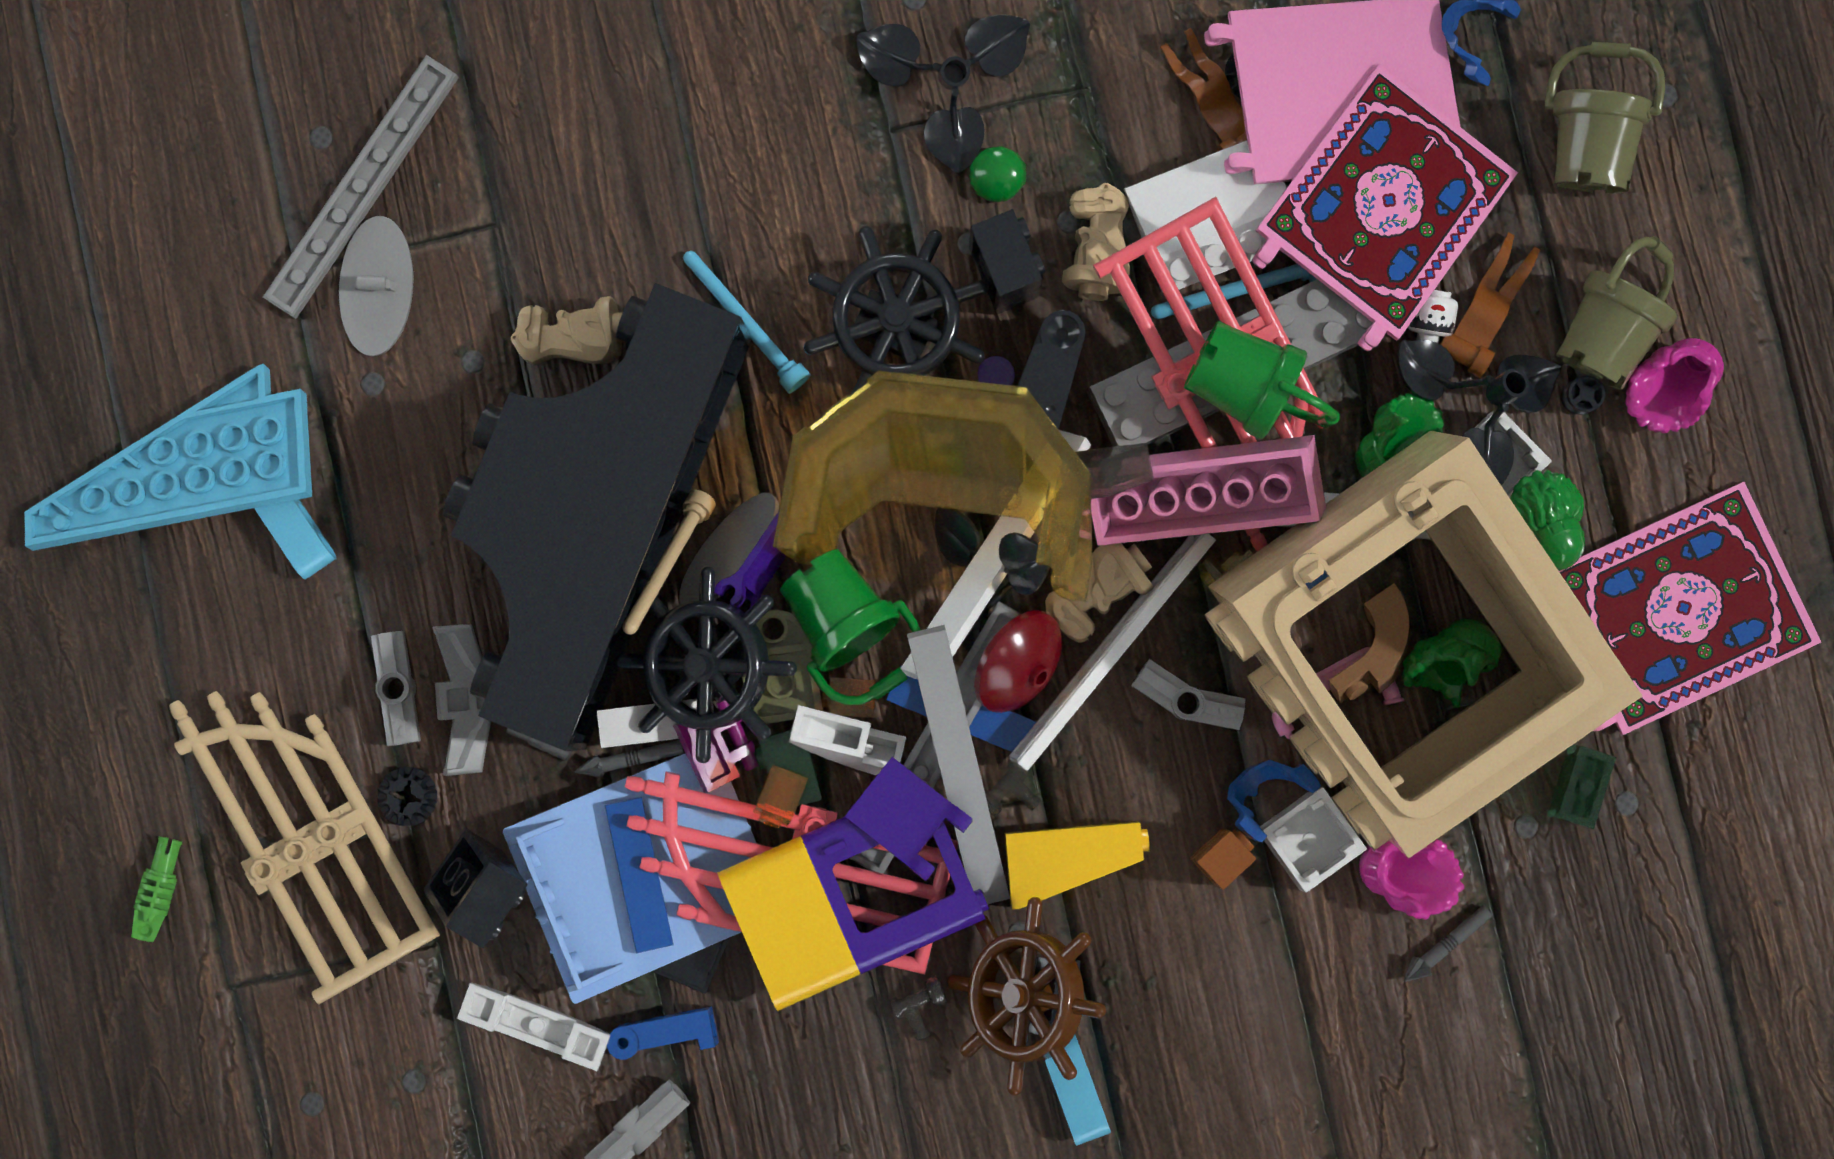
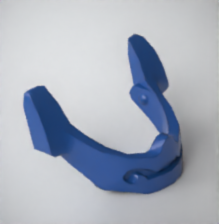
[1442,0,1521,86]
[1227,760,1321,842]

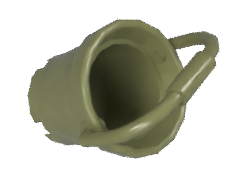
[1545,42,1665,194]
[1556,236,1678,390]

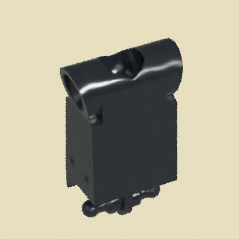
[1001,310,1085,461]

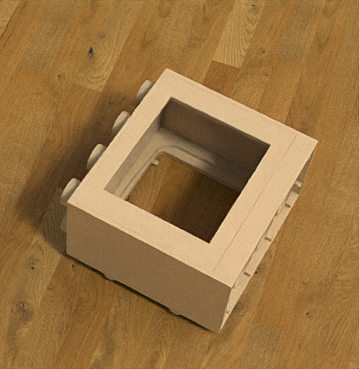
[1204,431,1642,858]

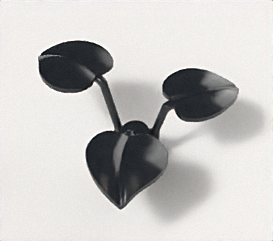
[856,15,1030,173]
[1397,340,1561,485]
[935,505,1054,653]

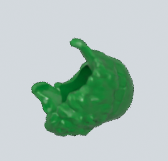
[1355,393,1444,477]
[1510,469,1585,571]
[1401,618,1502,708]

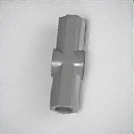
[371,631,421,746]
[584,1079,690,1159]

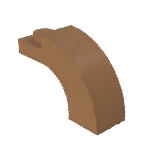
[1329,583,1411,703]

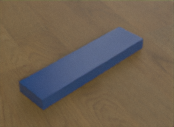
[886,666,1036,752]
[605,797,674,954]

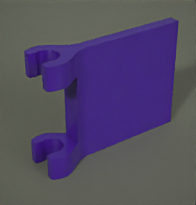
[715,512,802,609]
[845,757,973,881]

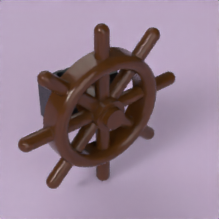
[947,897,1106,1096]

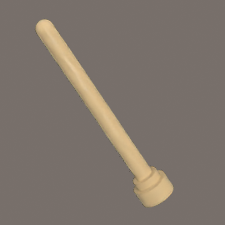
[622,490,716,634]

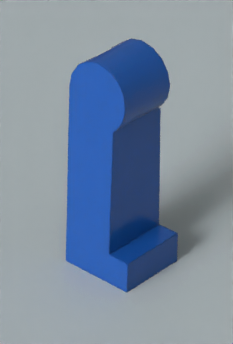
[607,1006,719,1060]

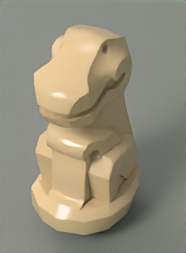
[1062,183,1130,301]
[511,296,625,365]
[1045,543,1154,643]

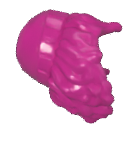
[1625,338,1724,434]
[1359,839,1464,920]

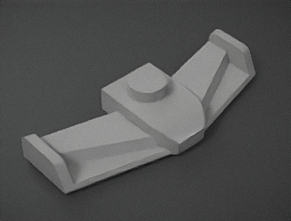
[432,624,491,776]

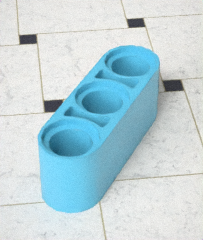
[254,499,337,580]
[1045,1035,1111,1146]

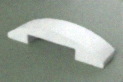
[457,983,610,1071]

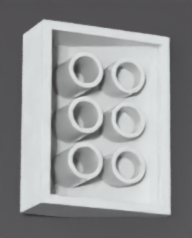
[1124,140,1287,293]

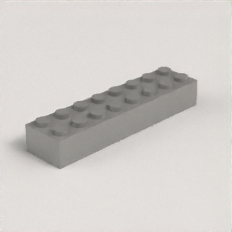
[1087,279,1373,458]

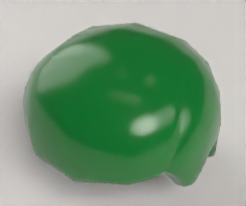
[970,146,1027,203]

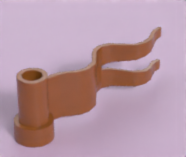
[1160,28,1247,152]
[1439,232,1541,378]

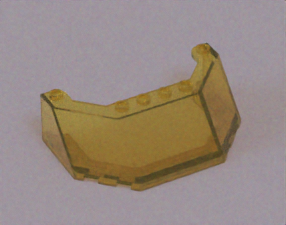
[773,371,1092,602]

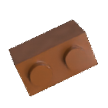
[1189,828,1256,890]

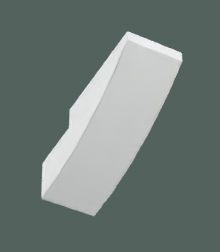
[597,699,714,748]
[789,705,906,775]

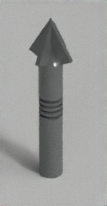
[575,740,684,777]
[1403,905,1493,982]

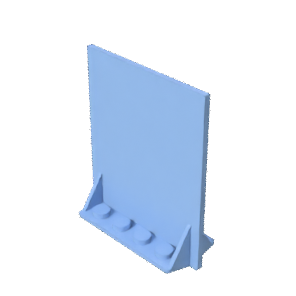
[503,753,757,1004]

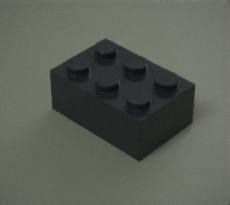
[969,209,1045,315]
[423,828,528,948]

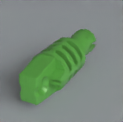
[131,836,183,942]

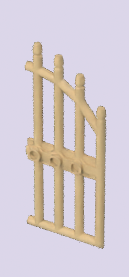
[169,691,440,1005]

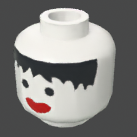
[1407,290,1458,343]

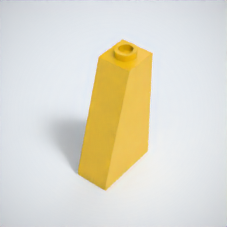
[1004,821,1149,910]

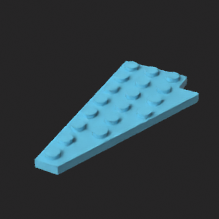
[24,364,312,551]

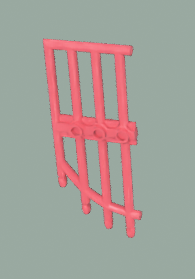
[1093,197,1323,551]
[625,772,958,975]

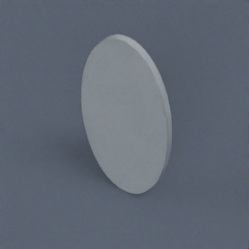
[339,216,414,357]
[679,493,779,604]

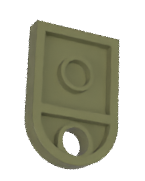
[742,610,823,724]

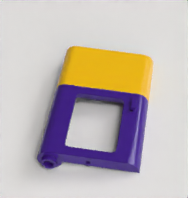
[717,781,989,1011]

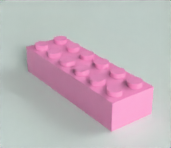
[1084,435,1326,546]

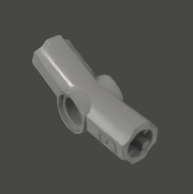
[1131,659,1245,730]

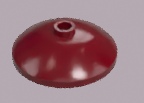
[974,610,1062,713]

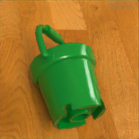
[1183,320,1340,440]
[780,549,921,705]

